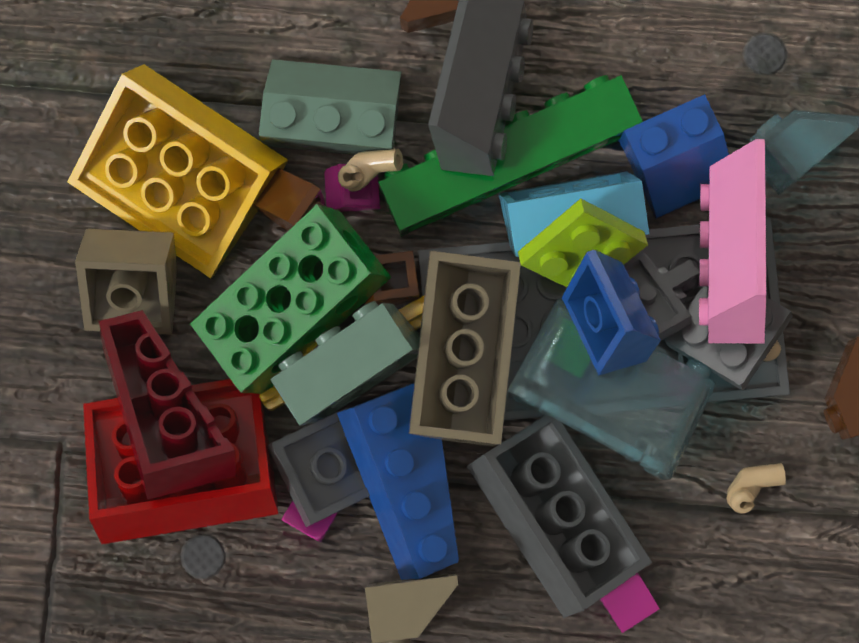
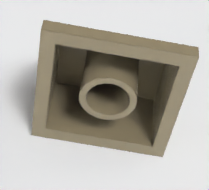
[75,229,177,335]
[365,572,458,643]

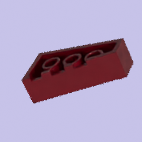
[98,310,236,500]

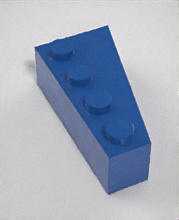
[337,382,459,580]

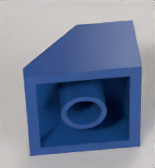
[619,94,729,219]
[562,250,661,375]

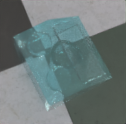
[750,110,859,195]

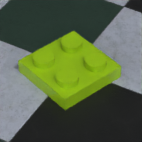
[518,198,648,287]

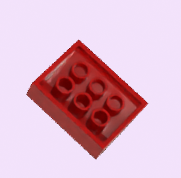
[83,379,279,544]

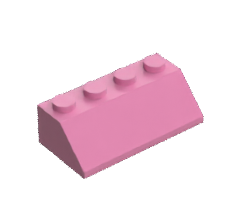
[699,139,766,344]

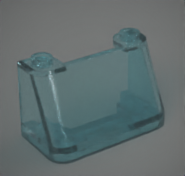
[506,299,716,480]

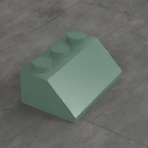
[259,59,402,155]
[270,301,420,426]

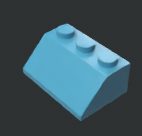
[499,171,649,257]

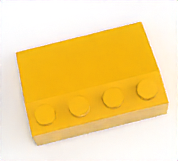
[67,64,288,278]

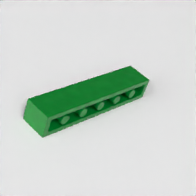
[378,75,643,237]

